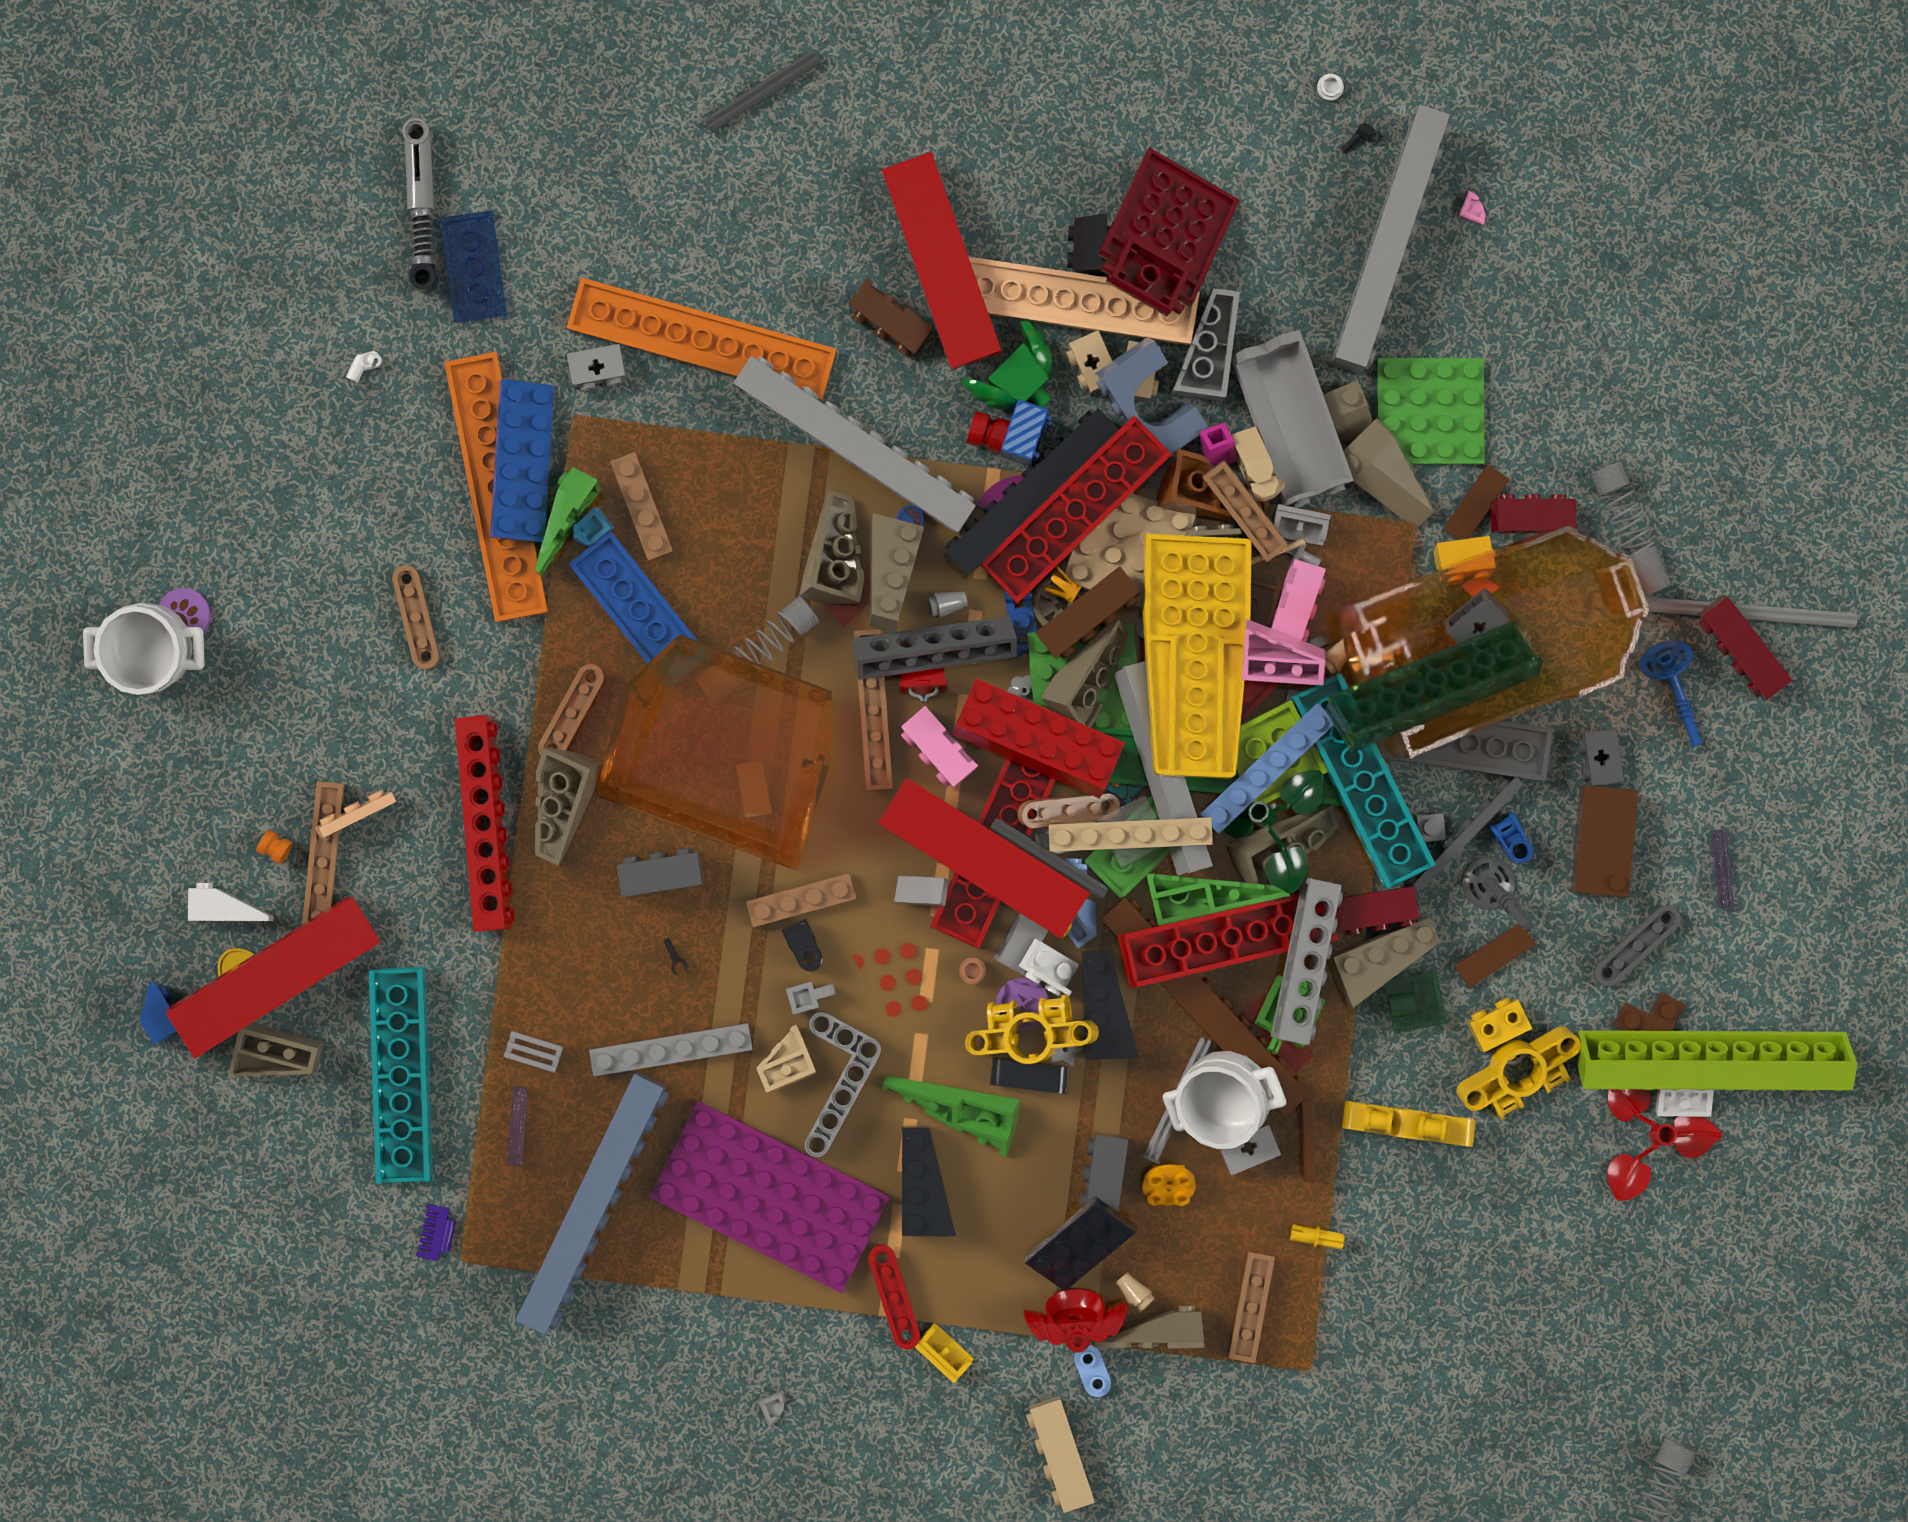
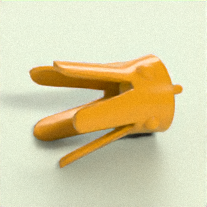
[1044,566,1082,603]

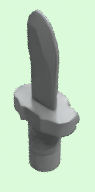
[1286,541,1321,566]

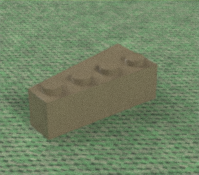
[869,513,924,634]
[1327,916,1440,1008]

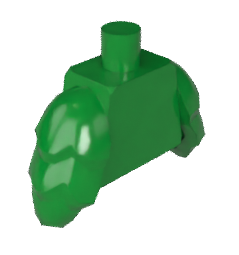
[962,320,1052,409]

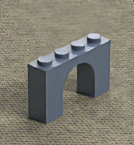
[1095,337,1209,454]

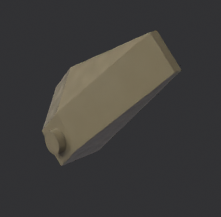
[1323,380,1372,444]
[1343,418,1435,530]
[800,490,865,604]
[1041,619,1128,728]
[535,747,603,866]
[1228,804,1339,885]
[1093,1304,1204,1349]

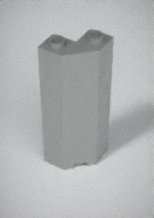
[1231,330,1354,508]

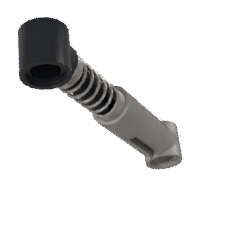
[402,118,439,294]

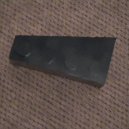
[1081,951,1139,1060]
[902,1126,956,1236]

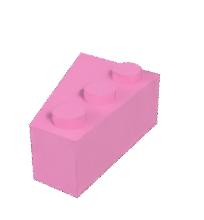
[1270,559,1326,642]
[1242,619,1325,685]
[901,706,978,789]

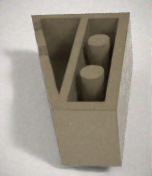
[227,1023,324,1079]

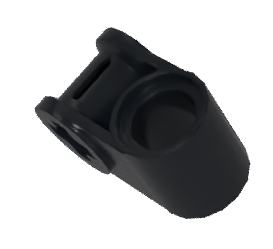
[782,918,823,972]

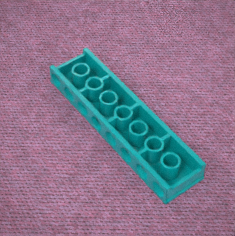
[1290,674,1436,890]
[369,967,433,1183]

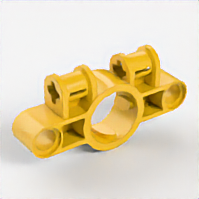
[965,995,1099,1064]
[1456,1027,1581,1120]
[1342,1101,1476,1147]

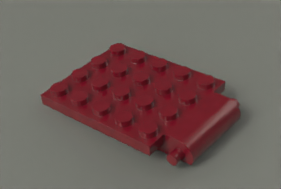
[1097,147,1240,317]

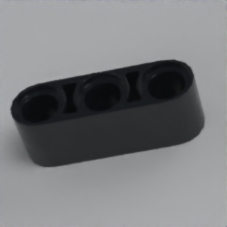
[990,1058,1070,1094]

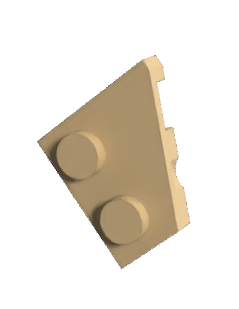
[756,1024,817,1094]

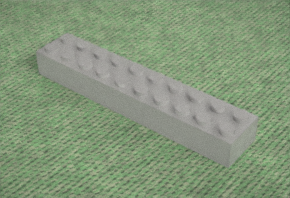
[1330,104,1452,375]
[733,356,976,535]

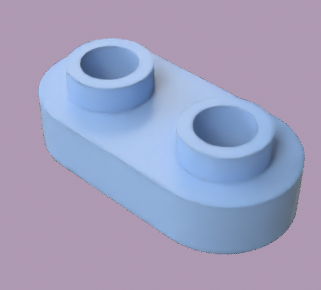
[1074,1344,1111,1397]

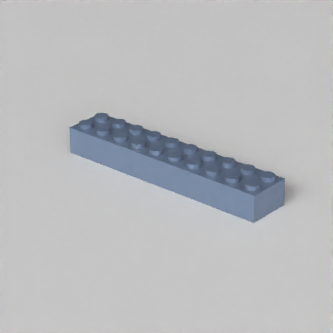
[515,1072,669,1335]

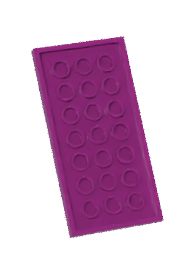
[649,1100,890,1293]

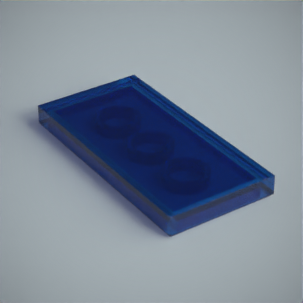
[440,210,508,323]

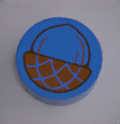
[897,505,924,526]

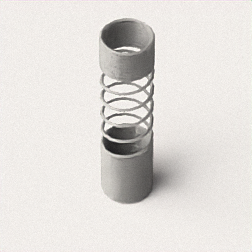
[1590,462,1672,597]
[695,596,820,704]
[1629,1439,1696,1522]

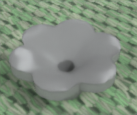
[1007,675,1033,703]

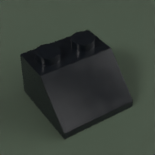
[1067,214,1108,276]

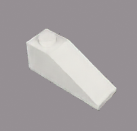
[188,883,273,921]

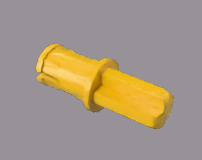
[1290,1224,1345,1250]

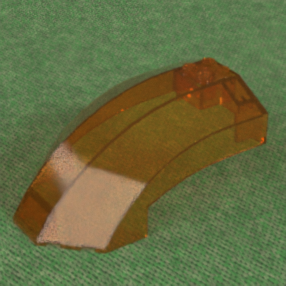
[1339,525,1649,760]

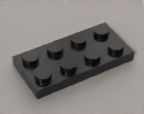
[1024,1197,1137,1291]

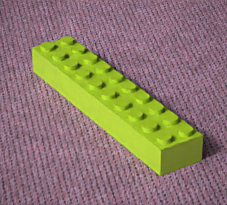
[1575,1031,1858,1091]

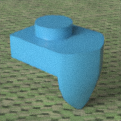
[572,507,614,546]

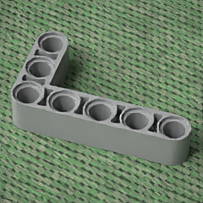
[805,1011,881,1157]

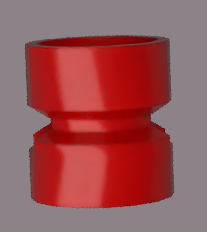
[966,410,1010,454]

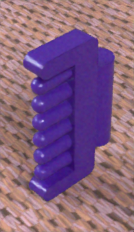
[416,1204,456,1261]

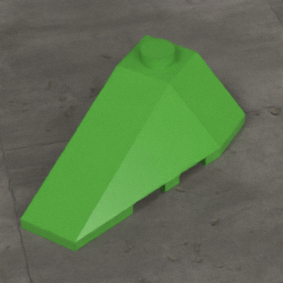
[535,467,601,576]

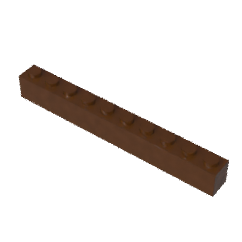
[1100,897,1309,1117]

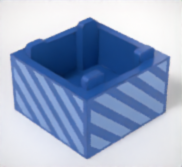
[1001,399,1052,466]

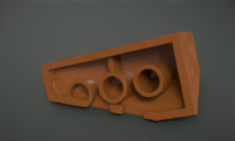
[1157,449,1270,522]

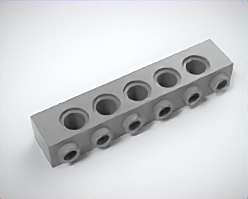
[1271,878,1343,1045]

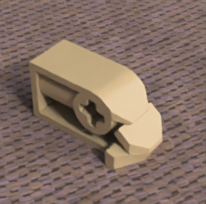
[1231,426,1285,502]

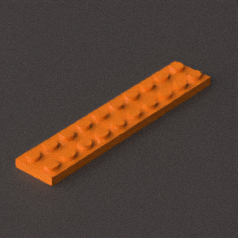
[566,277,837,401]
[444,352,549,623]

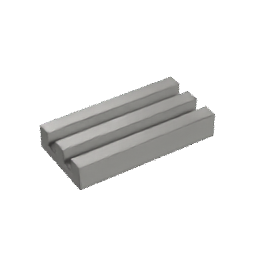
[503,1031,564,1073]

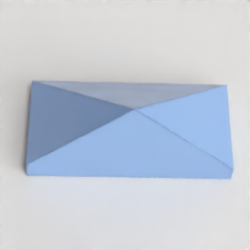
[1068,899,1097,948]

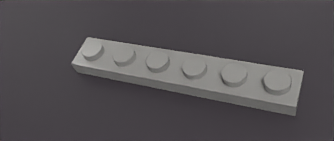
[589,1023,753,1076]

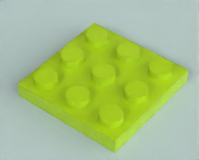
[1236,700,1328,803]

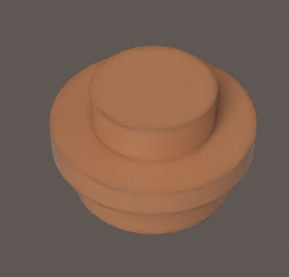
[959,957,986,984]

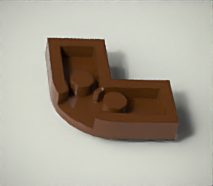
[1612,992,1686,1031]

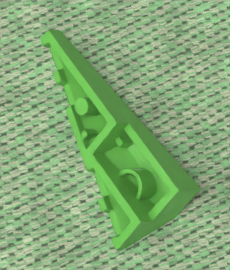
[1146,873,1290,925]
[882,1076,1020,1157]

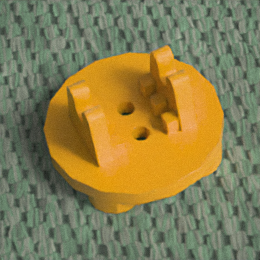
[1142,1164,1196,1206]

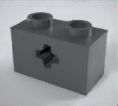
[1444,587,1509,653]
[1577,729,1624,786]

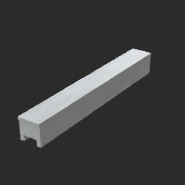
[1114,661,1213,876]

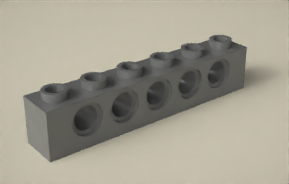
[852,616,1017,680]

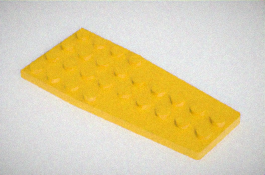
[1143,533,1251,779]

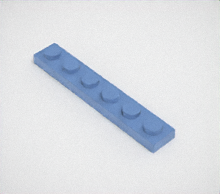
[1200,703,1336,834]

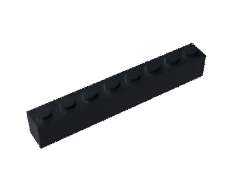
[943,408,1119,579]

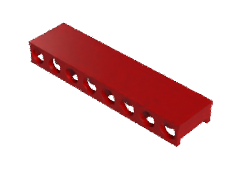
[881,151,1002,372]
[981,416,1172,604]
[930,758,1055,949]
[878,778,1090,939]
[1118,893,1339,988]
[164,896,381,1059]

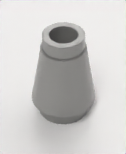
[926,591,968,619]

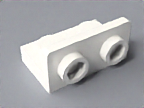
[1019,939,1079,996]
[1656,1089,1714,1117]

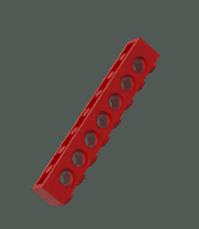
[455,715,515,932]

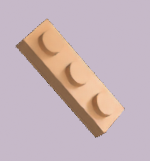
[315,790,396,838]

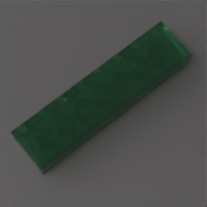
[1325,620,1543,753]

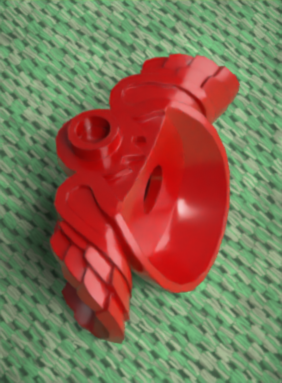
[1023,1288,1128,1353]

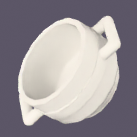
[83,602,205,695]
[1162,1051,1286,1149]

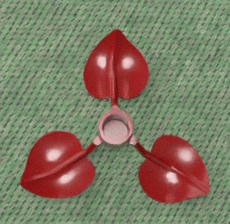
[1607,1089,1722,1201]

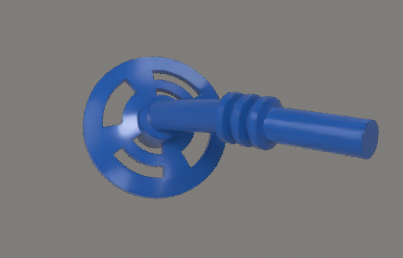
[1639,640,1703,747]

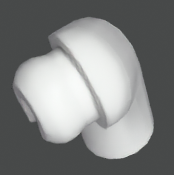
[346,351,382,383]

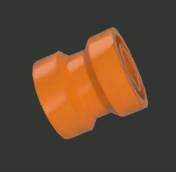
[256,829,293,865]

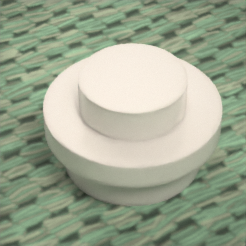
[1317,74,1344,101]

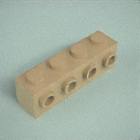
[1026,1396,1095,1513]

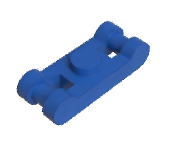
[1003,589,1037,657]

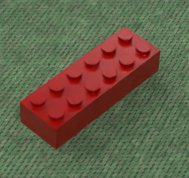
[952,678,1125,799]

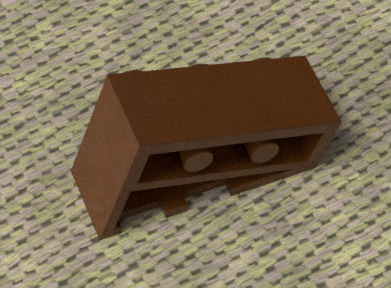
[849,278,933,357]

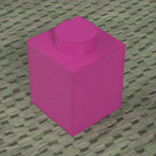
[1200,423,1236,466]

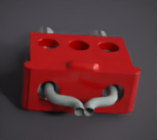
[899,668,948,703]

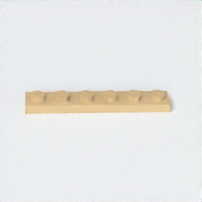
[1049,817,1213,852]

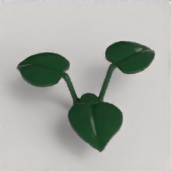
[1223,770,1324,894]

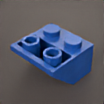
[140,981,179,1046]

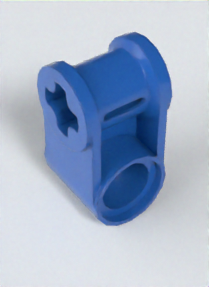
[1488,812,1533,864]

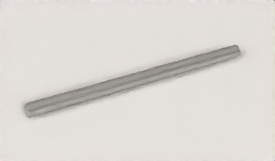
[1592,593,1858,628]

